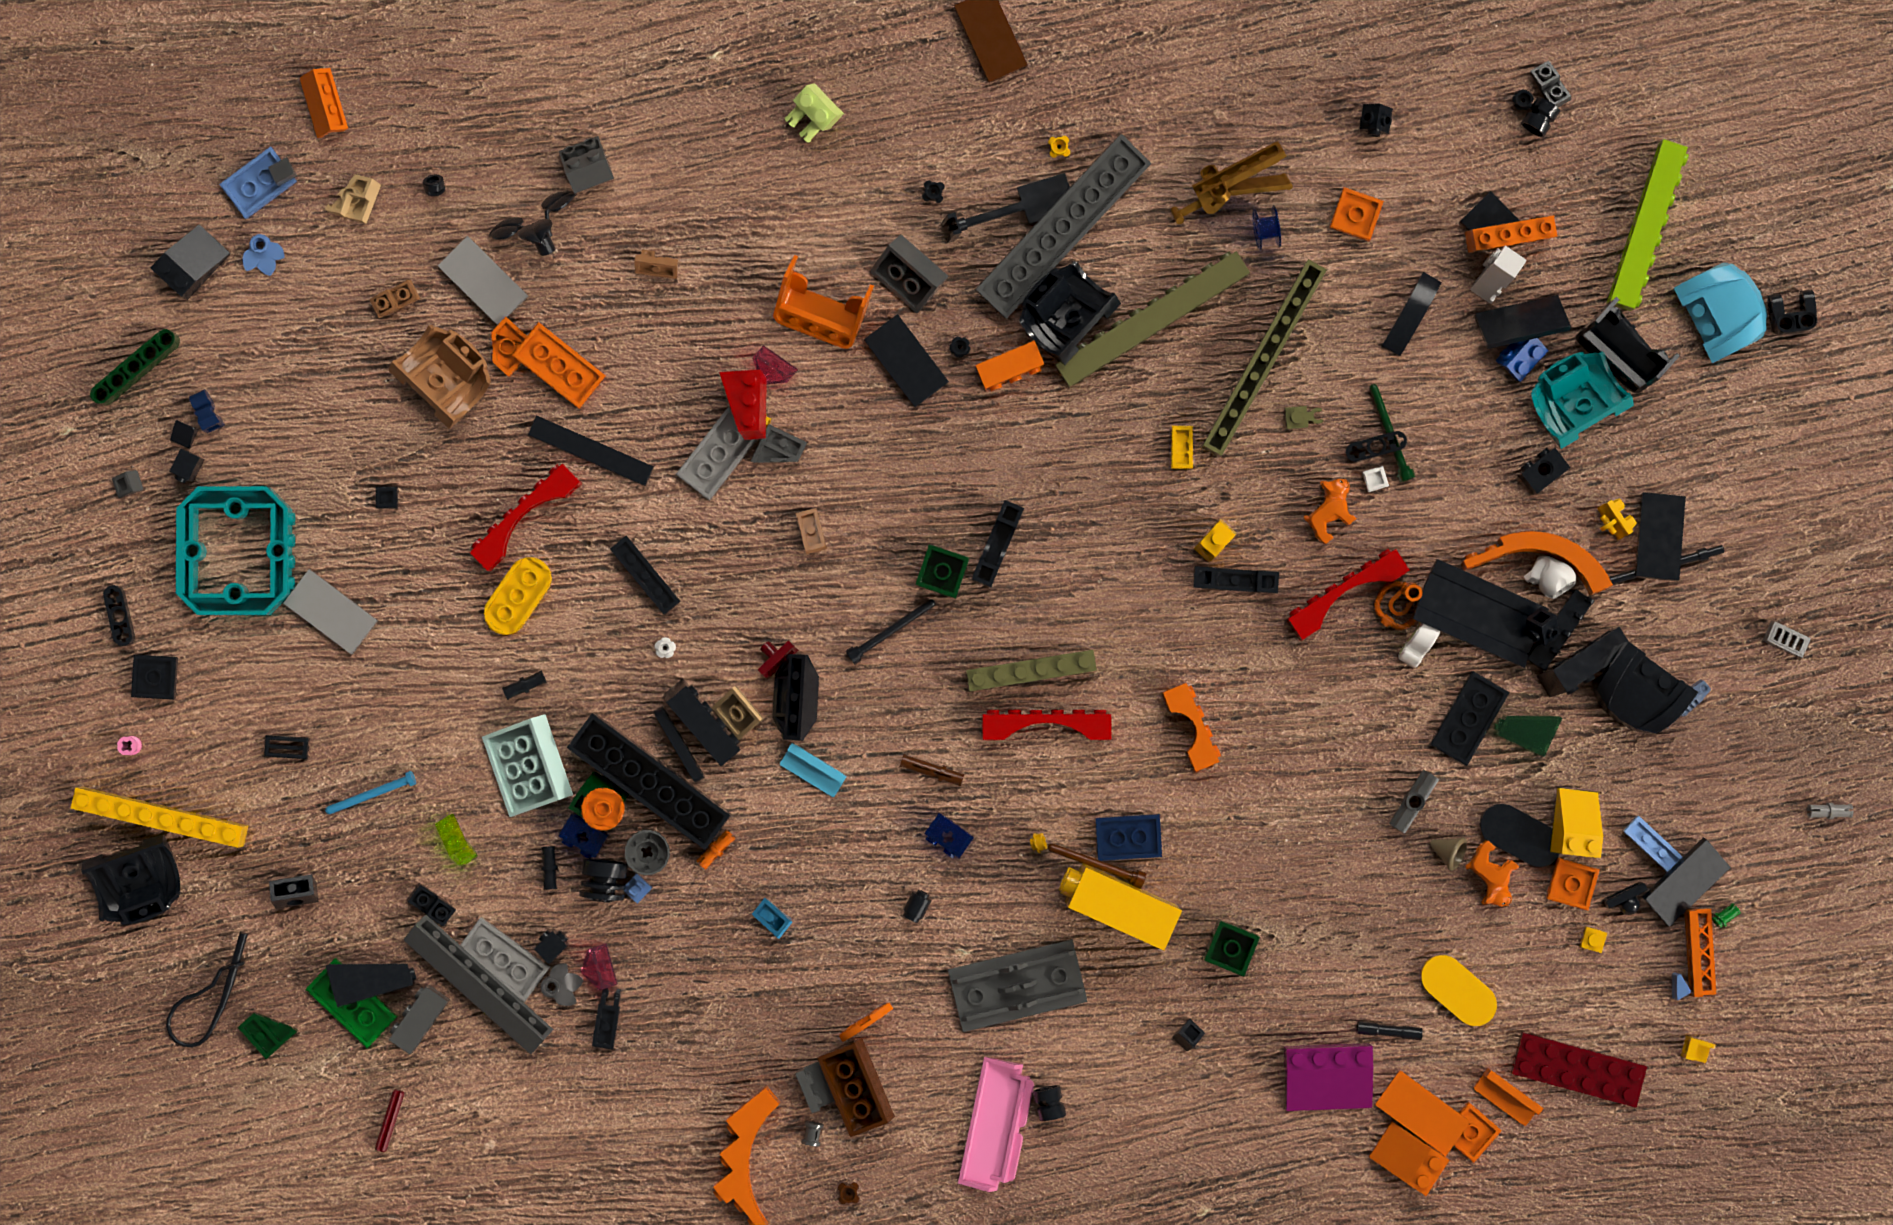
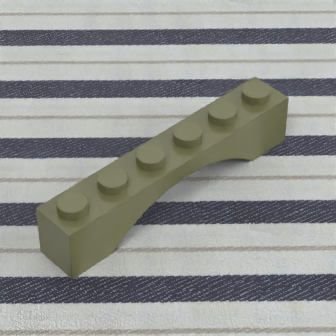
[966,650,1097,691]

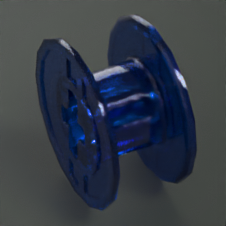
[1252,205,1281,251]

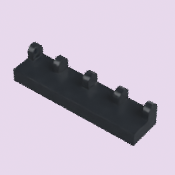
[1528,589,1595,671]

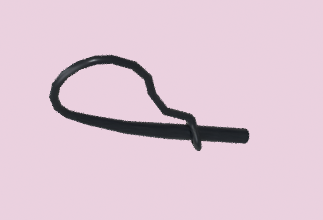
[166,931,248,1048]

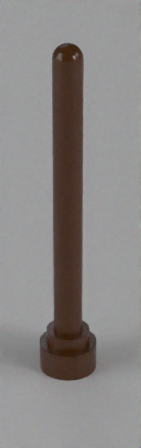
[1048,843,1146,889]

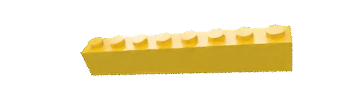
[70,787,248,848]

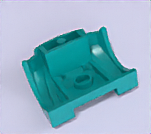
[1531,351,1634,449]

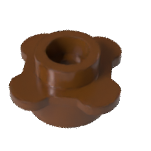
[838,1182,860,1204]

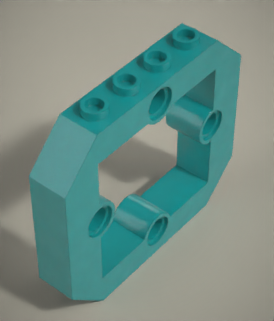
[176,486,296,615]

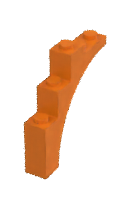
[713,1085,780,1225]

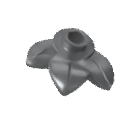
[541,963,583,1006]

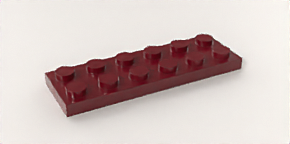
[1511,1032,1648,1108]

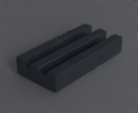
[264,735,310,759]

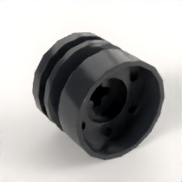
[579,859,628,902]

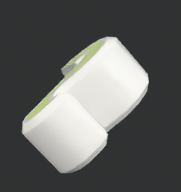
[1398,622,1440,668]

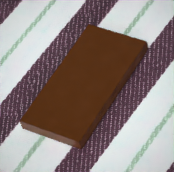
[954,0,1028,84]

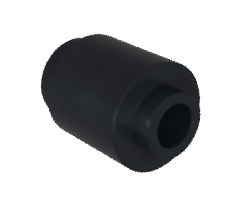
[903,889,931,923]

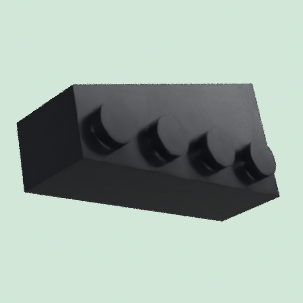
[1537,626,1629,697]

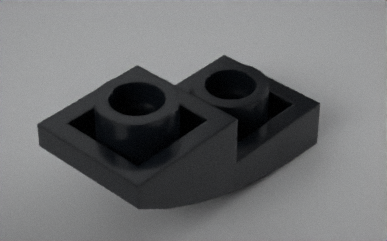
[407,882,456,927]

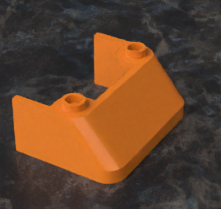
[773,255,874,349]

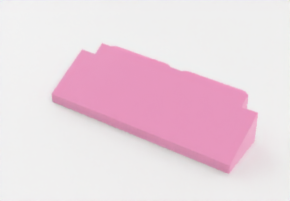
[958,1057,1034,1192]

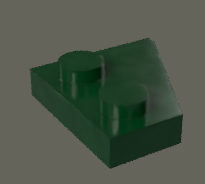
[237,1012,298,1059]

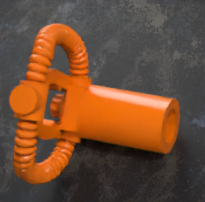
[1374,580,1422,631]

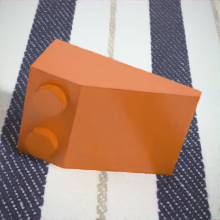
[1368,1121,1450,1196]

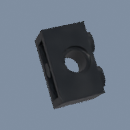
[1518,448,1571,495]
[269,874,319,909]

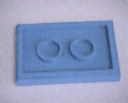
[219,146,297,219]

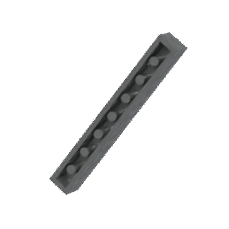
[403,915,554,1054]

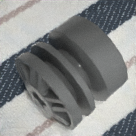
[625,830,670,875]

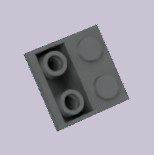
[559,136,614,194]

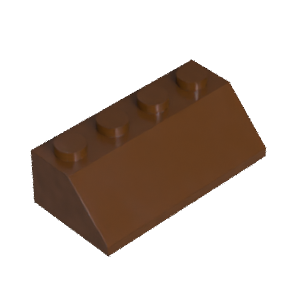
[817,1038,895,1137]

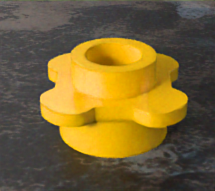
[1048,136,1070,158]

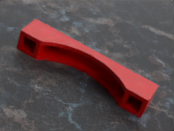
[470,463,583,572]
[1286,548,1410,641]
[982,710,1112,740]

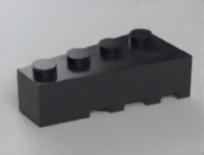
[663,679,741,766]

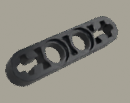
[653,706,705,783]

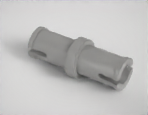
[1807,803,1854,820]

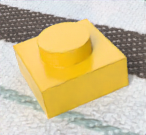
[1579,926,1607,953]

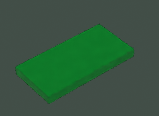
[305,958,398,1048]

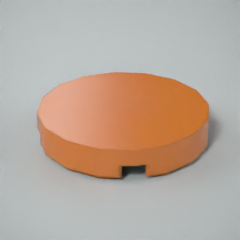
[581,788,625,830]

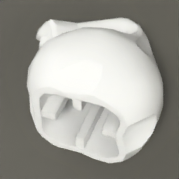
[1524,555,1576,599]

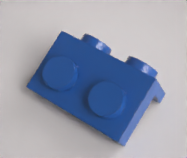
[1496,338,1549,382]

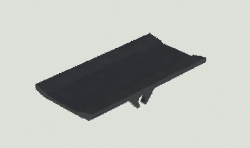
[1412,559,1549,668]

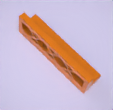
[1684,908,1716,997]

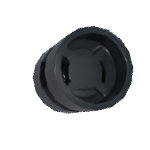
[1521,97,1560,138]
[1033,1085,1066,1121]

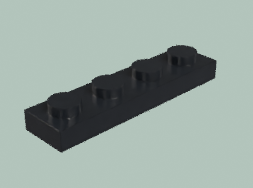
[610,535,681,615]

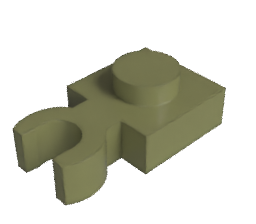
[1284,406,1323,430]

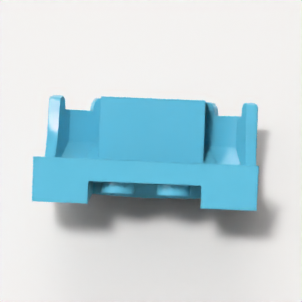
[1674,263,1767,363]

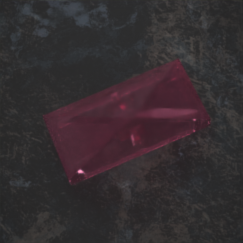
[752,345,798,384]
[581,943,618,990]

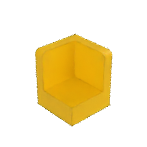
[1680,1035,1715,1063]

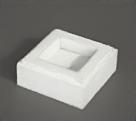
[1362,466,1389,492]

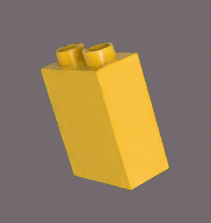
[1058,863,1182,951]

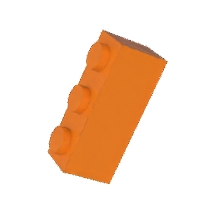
[975,340,1044,392]

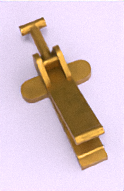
[1171,141,1293,224]

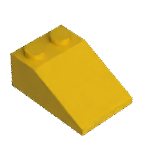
[1550,788,1603,858]

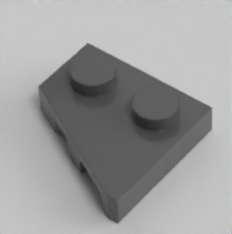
[751,424,807,463]

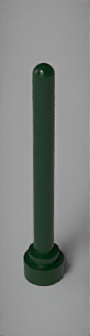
[1370,384,1416,483]

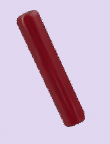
[375,1089,405,1152]

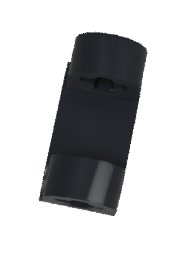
[1767,290,1817,335]

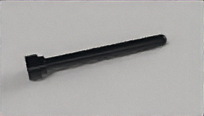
[845,599,936,665]

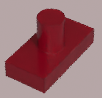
[757,640,799,679]

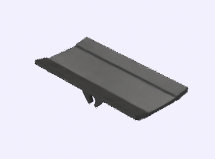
[948,939,1088,1032]

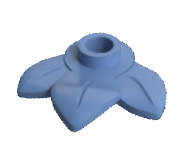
[243,234,285,276]

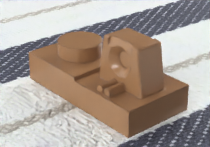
[634,249,678,279]
[796,508,827,554]

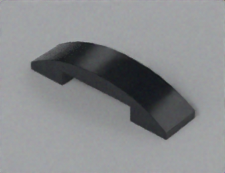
[1382,272,1442,356]
[1193,566,1279,593]

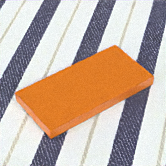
[512,322,606,409]
[1375,1070,1470,1157]

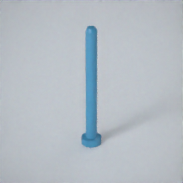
[325,771,416,814]

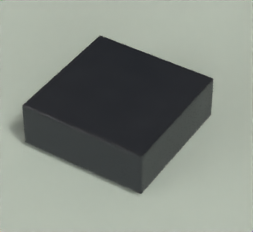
[376,487,398,509]

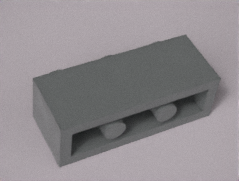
[389,985,450,1055]

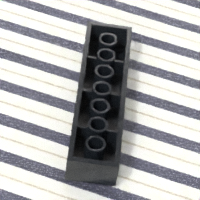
[567,713,732,850]

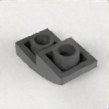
[1530,60,1572,107]

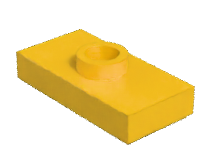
[1171,426,1193,469]

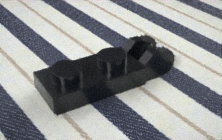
[592,987,622,1050]

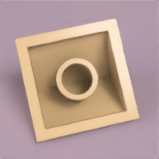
[711,686,764,740]

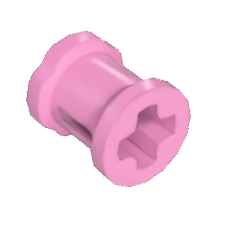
[117,736,142,755]

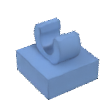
[623,873,653,904]

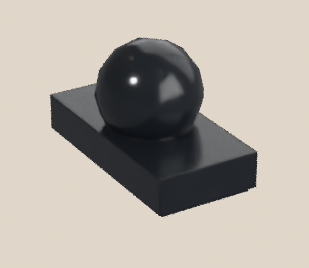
[1602,882,1648,915]

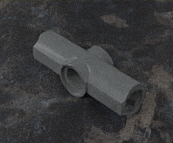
[1389,770,1439,834]

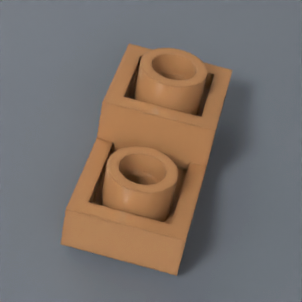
[369,280,420,318]

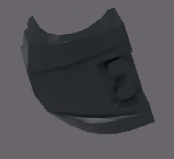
[1019,261,1121,365]
[1592,642,1698,734]
[81,833,180,925]

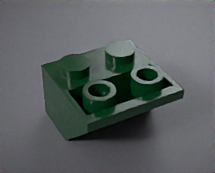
[568,771,630,831]

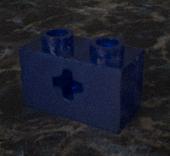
[924,812,974,859]
[558,813,610,859]

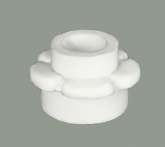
[655,637,676,658]

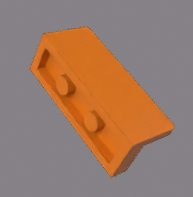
[300,68,348,138]
[1473,1068,1544,1126]

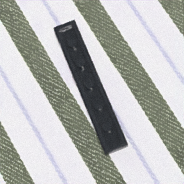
[528,415,654,486]

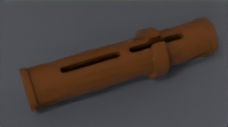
[899,754,964,786]

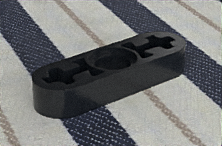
[1346,431,1408,462]
[103,585,135,646]

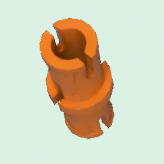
[696,830,736,870]

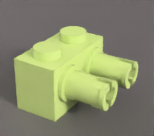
[785,83,844,143]

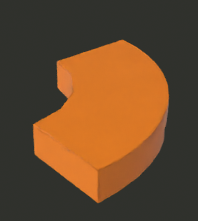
[839,1002,893,1042]

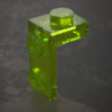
[435,814,478,867]

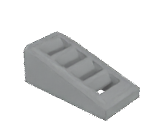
[1762,621,1811,658]

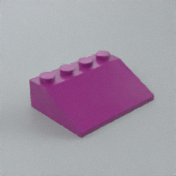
[1284,1043,1374,1111]

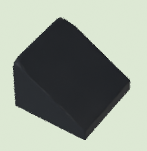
[170,420,199,449]
[1172,1019,1205,1051]

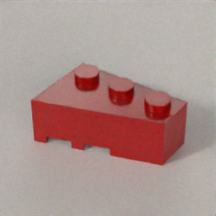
[719,369,767,440]

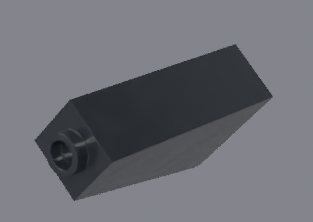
[326,964,417,1008]

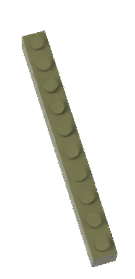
[1055,251,1250,388]
[1201,259,1327,458]

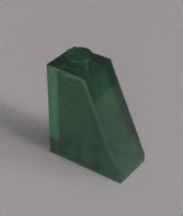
[1494,715,1563,757]

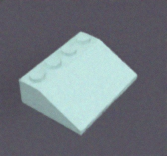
[482,714,573,817]

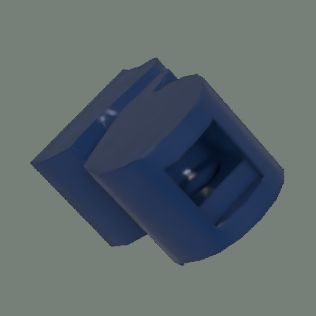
[189,389,225,433]

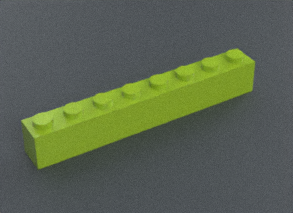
[1606,139,1689,311]

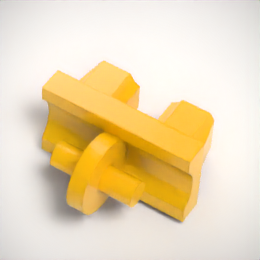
[1597,498,1637,540]

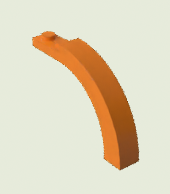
[1461,531,1613,596]

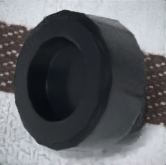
[422,174,445,197]

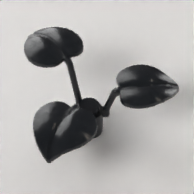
[489,191,577,256]

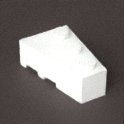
[1470,246,1527,304]

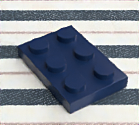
[1095,814,1162,861]

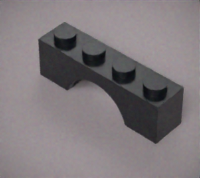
[971,500,1024,588]

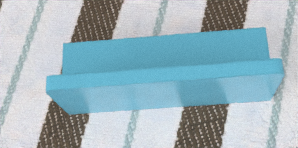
[780,743,847,797]

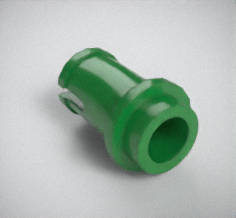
[1712,903,1741,928]

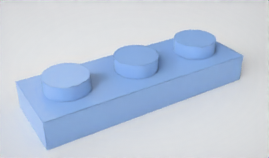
[1623,816,1683,872]

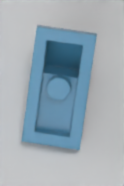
[752,898,792,939]

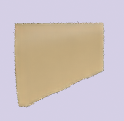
[325,175,381,224]

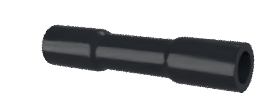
[1356,1021,1423,1041]

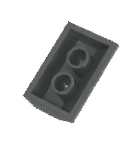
[870,234,949,314]

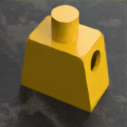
[1193,518,1236,562]

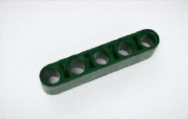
[90,329,180,406]

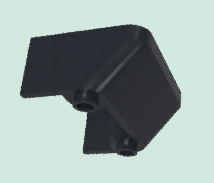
[1576,297,1680,394]

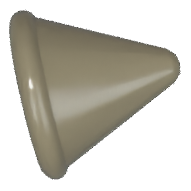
[1430,837,1467,871]

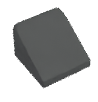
[268,157,297,186]
[112,470,143,498]

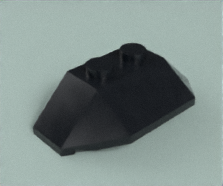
[772,654,819,741]

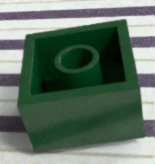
[915,544,970,599]
[1202,919,1260,977]

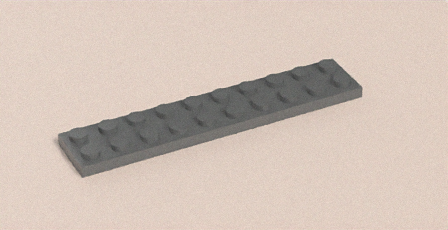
[975,134,1152,319]

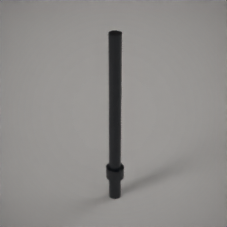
[1609,545,1725,584]

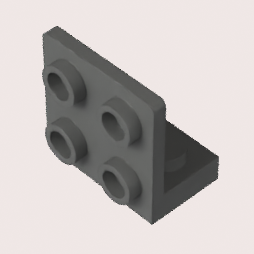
[795,1062,835,1113]

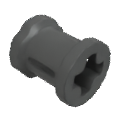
[801,1121,824,1147]

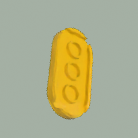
[484,557,552,635]
[1421,955,1497,1026]

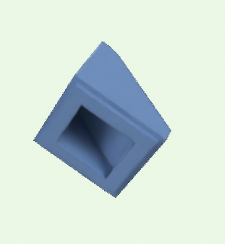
[1672,972,1691,1000]

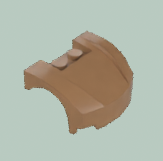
[388,325,491,429]

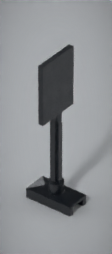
[941,173,1070,243]

